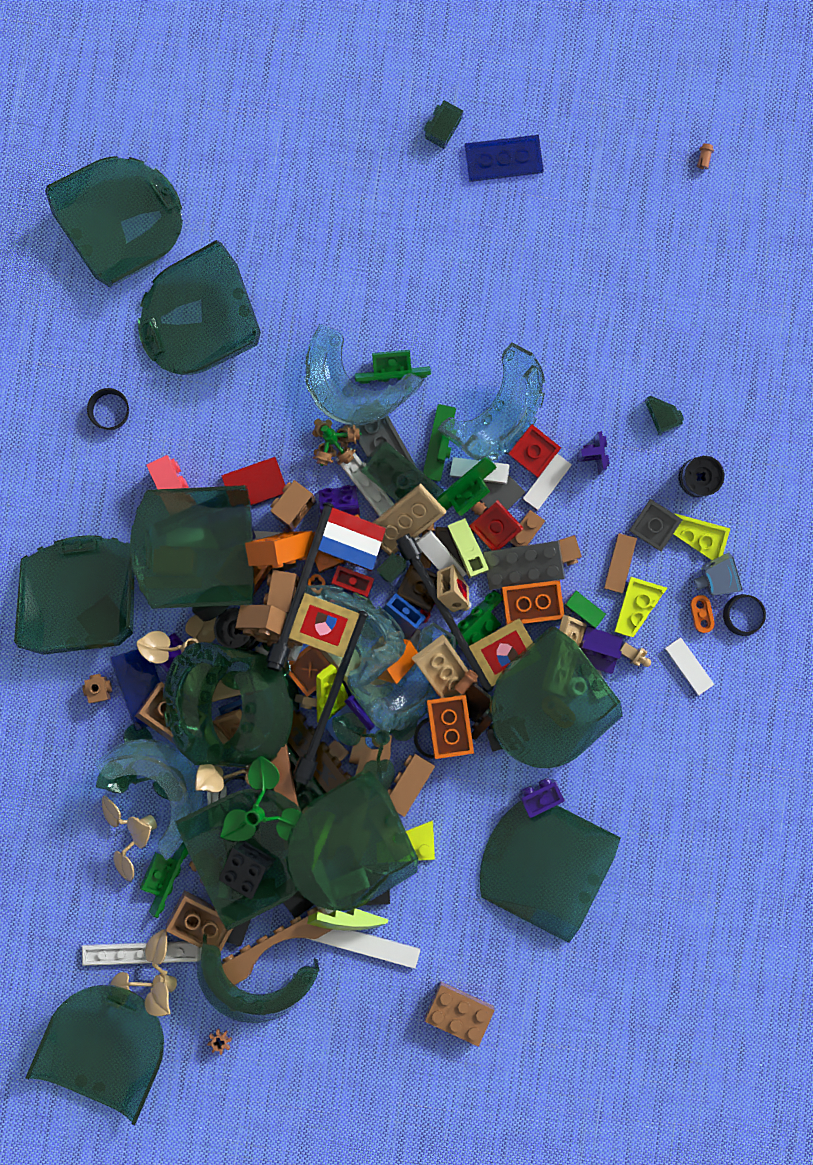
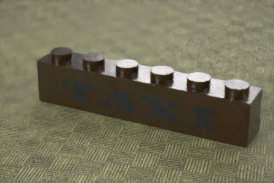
[275,710,367,817]

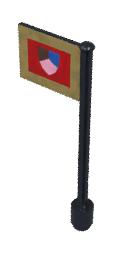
[396,533,543,693]
[289,593,369,784]

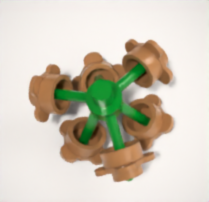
[312,419,362,466]

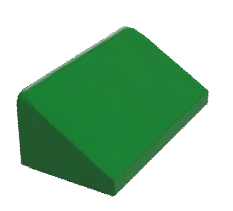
[564,591,606,629]

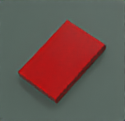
[221,457,286,508]

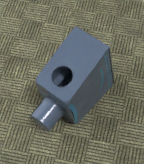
[693,553,743,595]

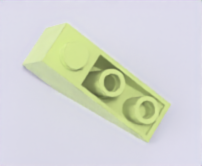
[447,519,489,579]

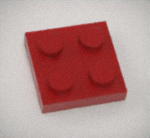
[508,424,561,478]
[469,500,523,550]

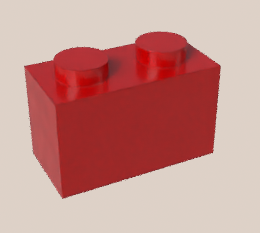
[331,565,375,598]

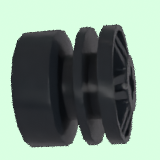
[678,455,725,498]
[214,608,259,652]

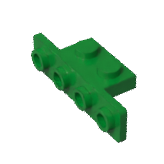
[355,350,431,384]
[422,404,456,482]
[436,457,497,516]
[445,590,503,648]
[140,840,189,918]

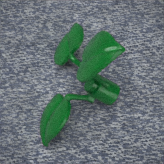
[220,756,309,841]

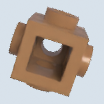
[82,674,112,703]

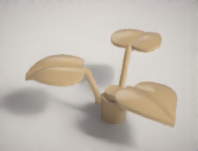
[136,615,216,700]
[195,721,270,793]
[102,795,157,882]
[109,929,177,1016]

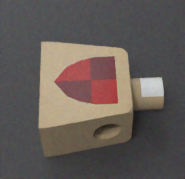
[437,565,471,612]

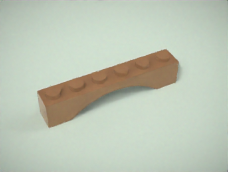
[219,906,333,987]

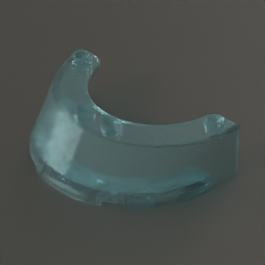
[304,324,424,425]
[438,342,545,461]
[303,585,406,688]
[347,622,456,732]
[94,738,203,860]

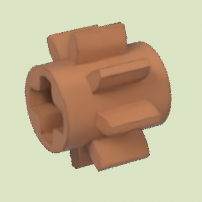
[207,1028,232,1055]

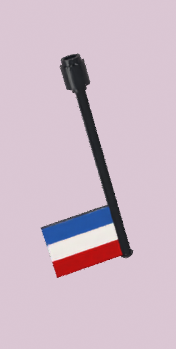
[266,502,386,672]

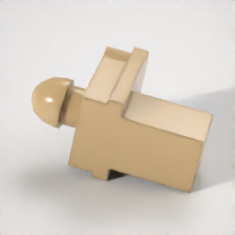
[620,642,651,667]

